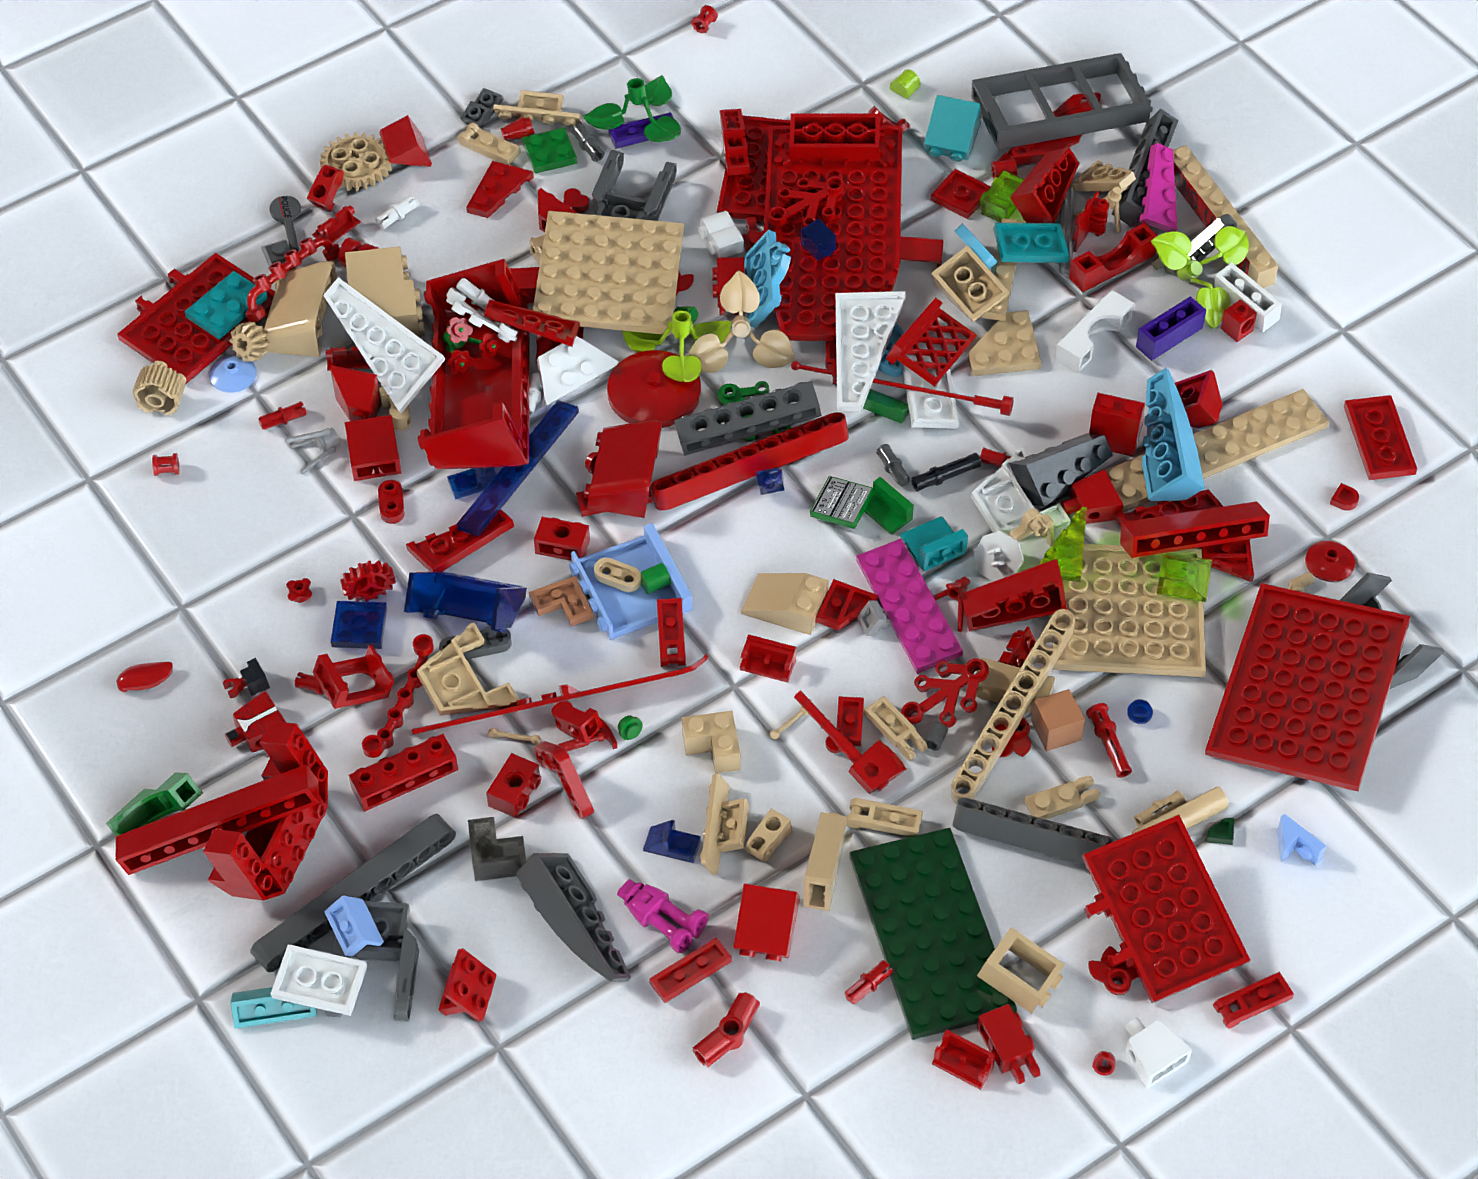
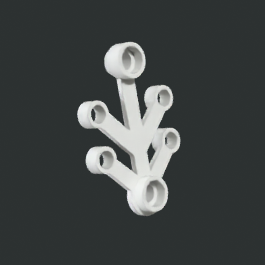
[446,287,518,343]

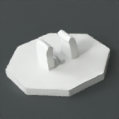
[974,531,1024,582]

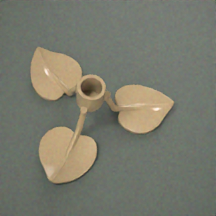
[688,271,795,373]

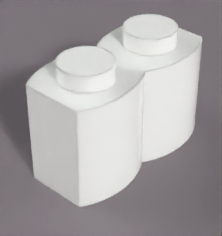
[699,211,744,258]

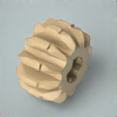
[229,322,270,362]

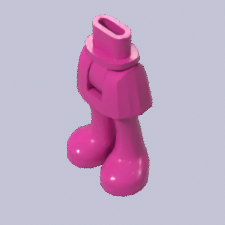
[617,879,709,953]

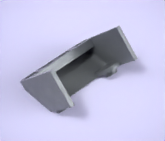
[1340,572,1445,689]

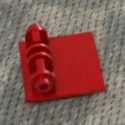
[1073,191,1109,252]

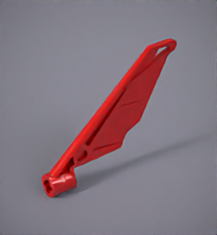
[991,92,1101,182]

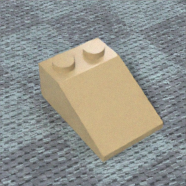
[931,245,1010,322]
[741,573,829,635]

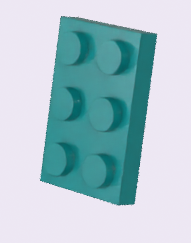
[993,223,1070,263]
[185,271,268,340]

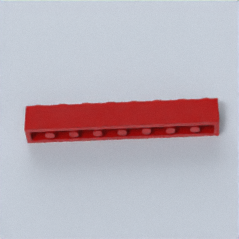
[115,765,320,875]

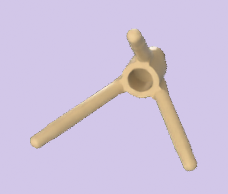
[1073,187,1122,233]

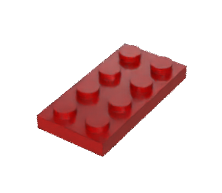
[1344,395,1417,480]

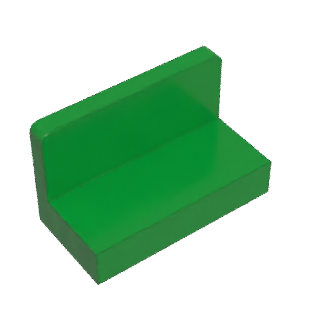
[864,477,914,535]

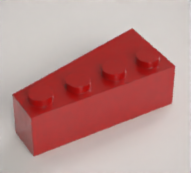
[1010,147,1080,223]

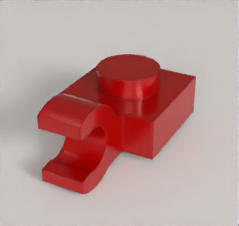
[743,216,764,253]

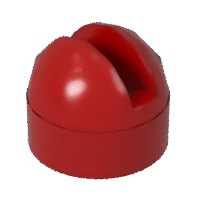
[1092,1051,1116,1076]

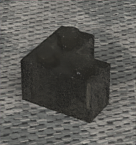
[468,817,526,881]

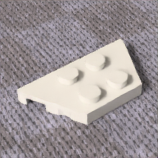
[537,336,619,408]

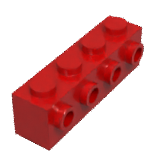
[349,734,458,812]

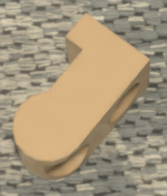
[379,387,411,431]
[745,808,792,862]

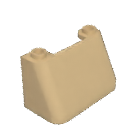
[262,261,337,357]

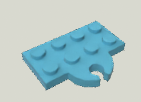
[744,230,791,328]

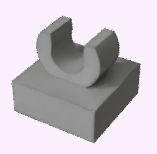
[857,600,891,636]

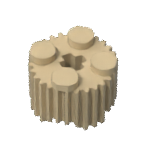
[133,361,186,416]

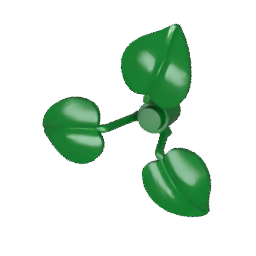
[583,75,681,142]

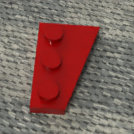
[466,161,534,218]

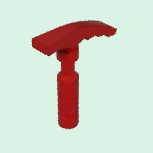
[558,717,618,752]

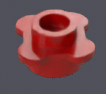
[286,578,312,603]

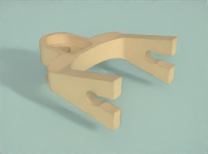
[1008,508,1055,548]

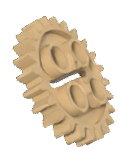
[319,132,393,191]

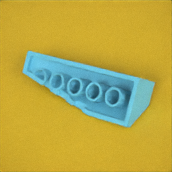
[1142,368,1205,501]

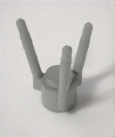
[285,428,340,474]

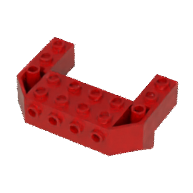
[203,721,328,901]

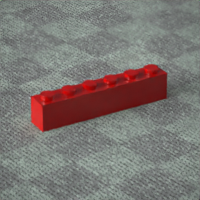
[1120,501,1270,558]

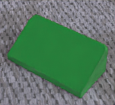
[863,389,909,424]

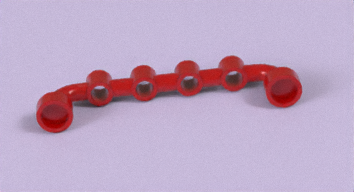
[245,237,340,322]
[362,634,434,758]

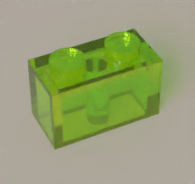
[980,171,1024,223]

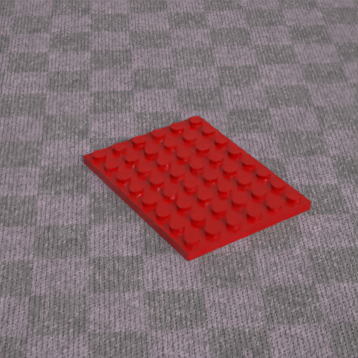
[1205,583,1410,792]

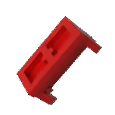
[900,236,944,268]
[740,634,796,683]
[932,1029,996,1090]

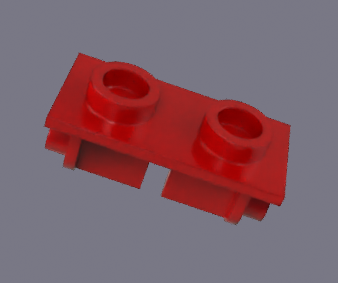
[312,205,361,244]
[326,347,370,371]
[997,626,1036,668]

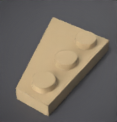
[1071,160,1136,192]

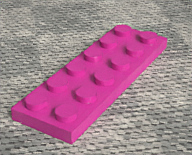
[856,539,963,674]

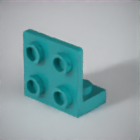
[900,516,968,571]

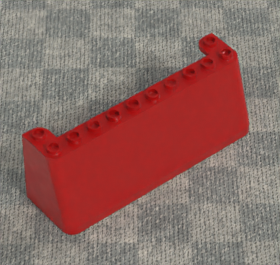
[417,259,530,470]

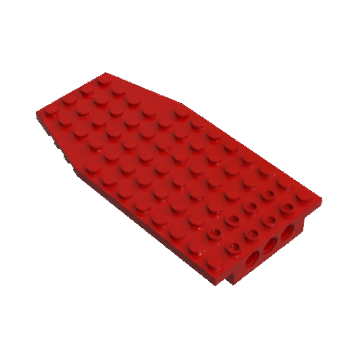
[763,113,902,341]

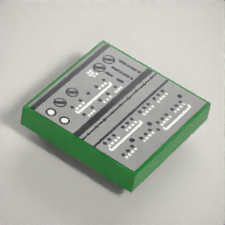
[810,476,874,529]

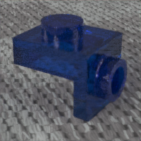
[756,467,785,495]

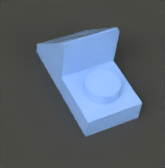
[1277,814,1326,865]

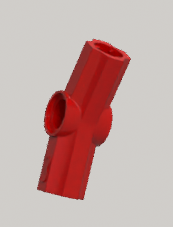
[692,992,760,1067]

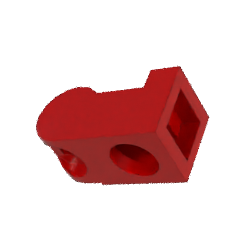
[307,164,344,212]
[551,701,603,743]

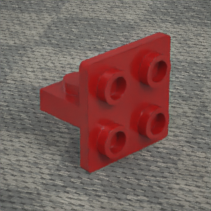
[438,948,496,1021]

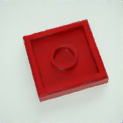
[930,169,993,219]

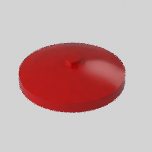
[607,350,701,428]

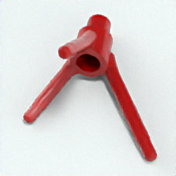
[933,576,970,632]

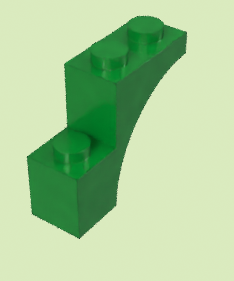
[106,772,203,836]

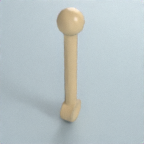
[770,706,809,740]
[488,728,541,745]

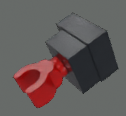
[222,658,270,699]

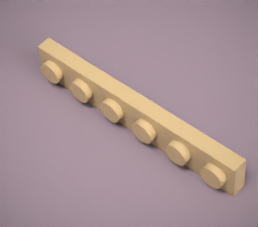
[982,218,1024,321]

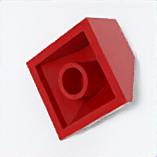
[330,365,382,421]
[1175,370,1223,429]

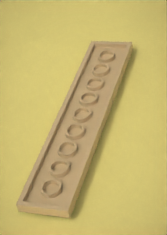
[1105,389,1329,512]

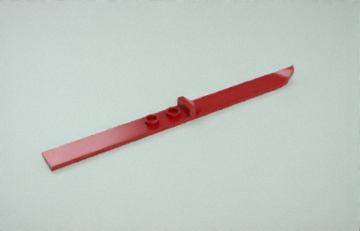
[412,654,708,734]

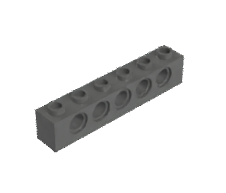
[1112,108,1178,226]
[674,381,822,456]

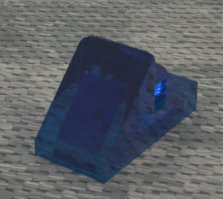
[447,467,501,500]
[643,820,701,863]

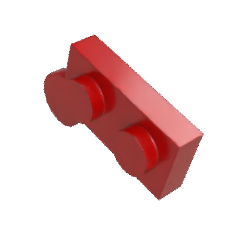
[825,696,864,753]

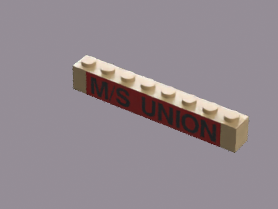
[1173,145,1278,288]

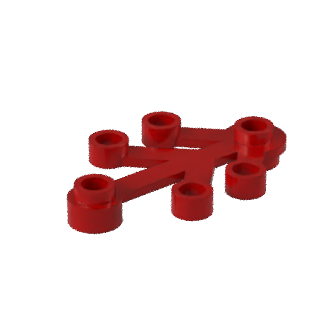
[769,176,846,232]
[901,658,990,728]

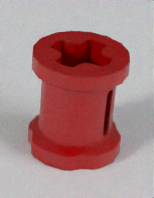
[691,5,718,33]
[152,453,179,476]

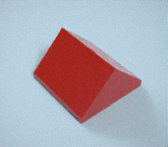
[379,115,432,167]

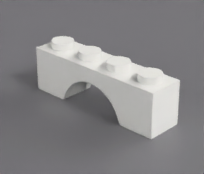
[1055,290,1135,373]

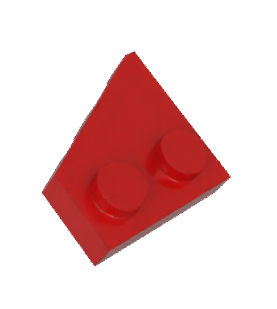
[1200,539,1254,582]
[816,579,878,631]

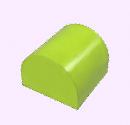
[890,69,920,99]

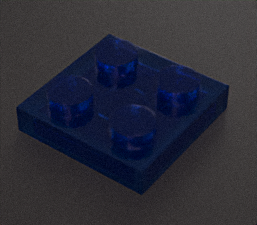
[331,601,387,649]

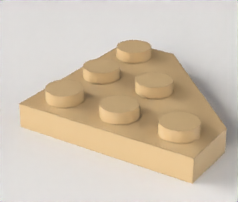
[968,310,1041,376]

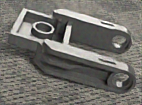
[592,150,677,221]
[325,901,419,1021]

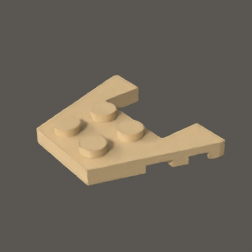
[417,622,519,715]

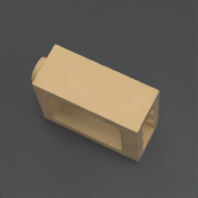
[977,927,1065,1014]

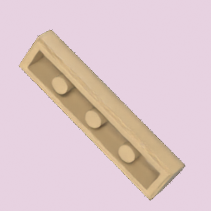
[1132,786,1228,834]

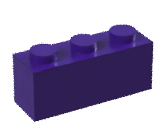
[1136,296,1206,361]

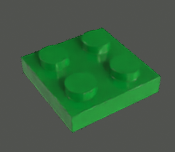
[522,127,577,174]

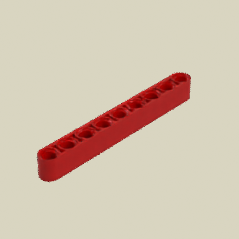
[651,412,849,511]

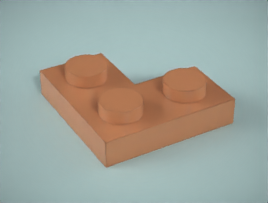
[529,576,594,627]

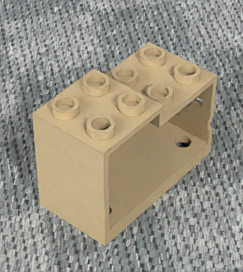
[345,246,425,347]

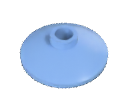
[209,355,257,393]

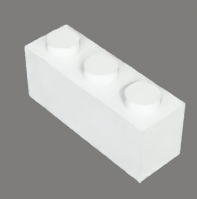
[1214,262,1281,332]

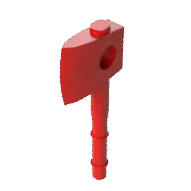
[794,691,907,794]

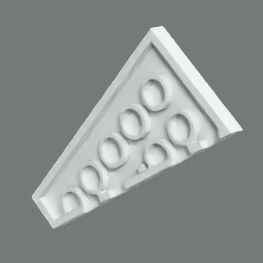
[324,277,446,413]
[836,291,906,412]

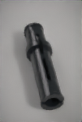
[911,452,982,492]

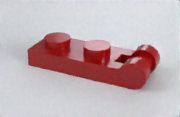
[657,598,686,667]
[1213,972,1294,1029]

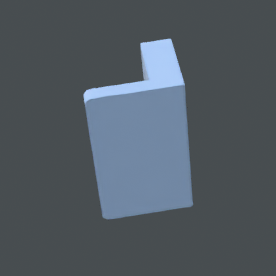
[324,896,384,957]

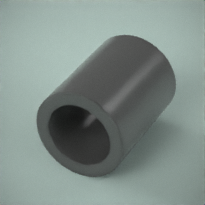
[924,721,948,751]

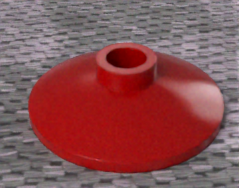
[1305,541,1355,582]

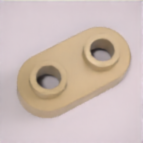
[594,558,641,592]

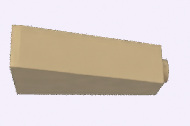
[803,812,847,911]

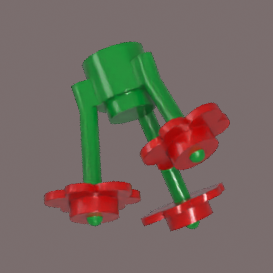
[443,317,501,374]

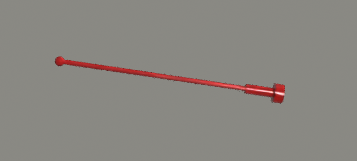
[791,361,1014,416]

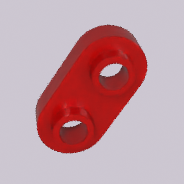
[378,480,405,524]

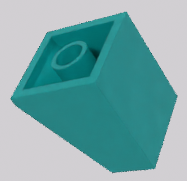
[924,95,982,161]

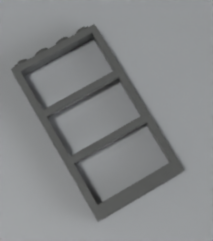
[971,53,1153,150]

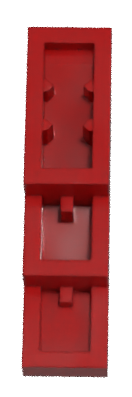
[719,109,750,176]

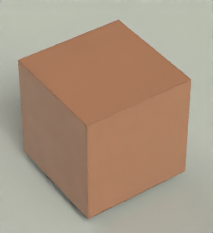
[1031,689,1085,751]

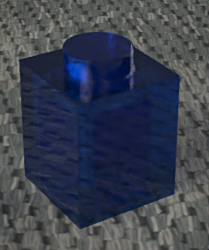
[801,219,836,261]

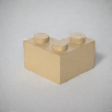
[682,710,741,773]

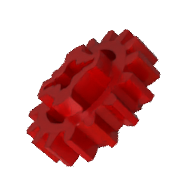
[340,561,396,602]

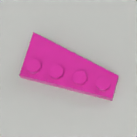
[1140,143,1177,232]

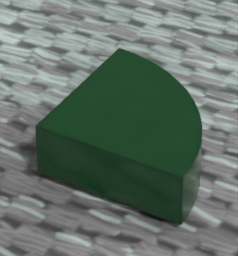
[1206,818,1234,845]

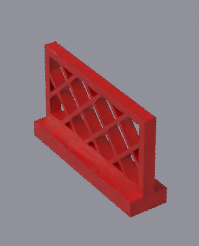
[886,297,977,387]

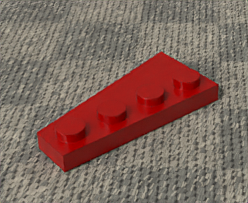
[484,300,580,347]
[1114,489,1223,526]
[406,508,514,576]

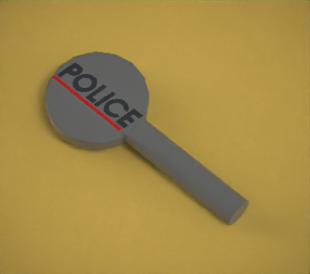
[269,196,301,252]

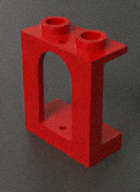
[313,645,394,709]

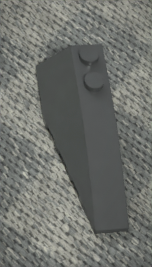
[516,853,631,982]

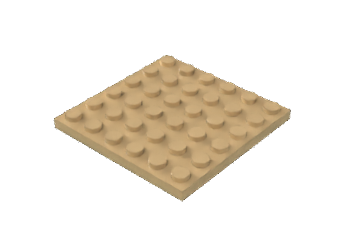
[533,211,684,335]
[1052,542,1206,677]

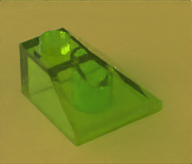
[1156,553,1212,602]

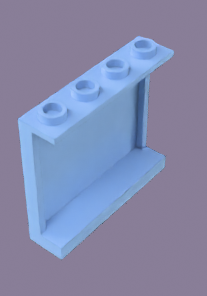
[569,523,692,640]

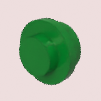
[618,715,643,740]

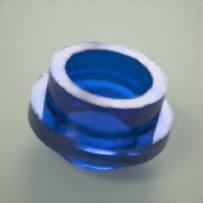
[1127,699,1153,724]

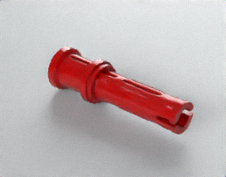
[1086,703,1132,778]

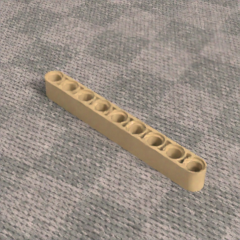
[951,609,1075,804]

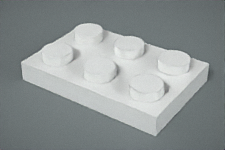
[271,944,367,1016]

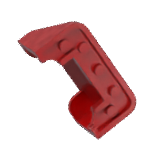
[584,420,663,518]

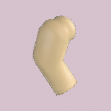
[1288,572,1314,592]

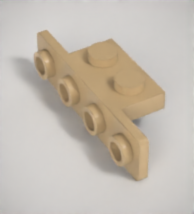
[493,90,582,127]
[700,773,750,875]

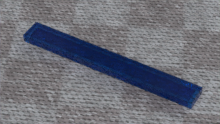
[457,400,579,537]

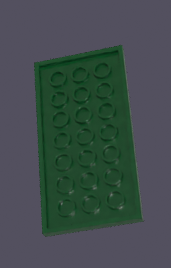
[849,828,1017,1040]

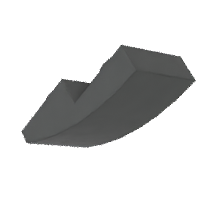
[460,88,504,128]

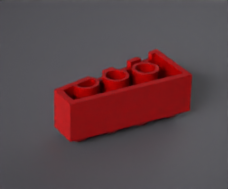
[961,559,1067,631]

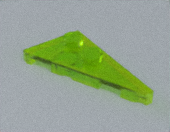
[1035,507,1087,582]

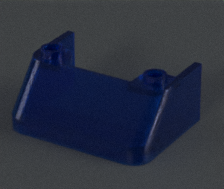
[404,571,527,632]

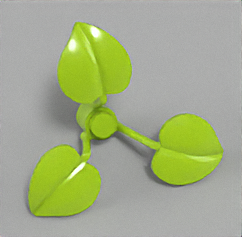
[1151,226,1249,329]
[622,310,732,382]

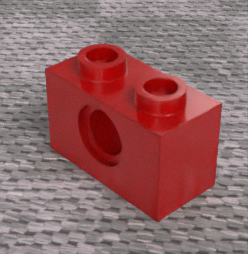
[534,516,590,561]
[486,753,542,818]

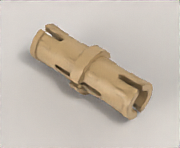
[1134,790,1186,827]

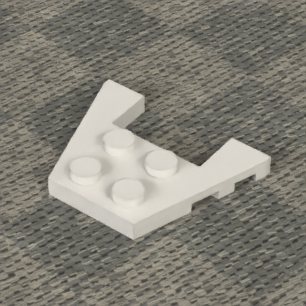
[971,446,1071,534]

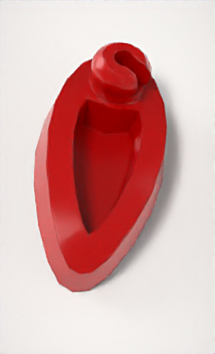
[116,662,173,692]

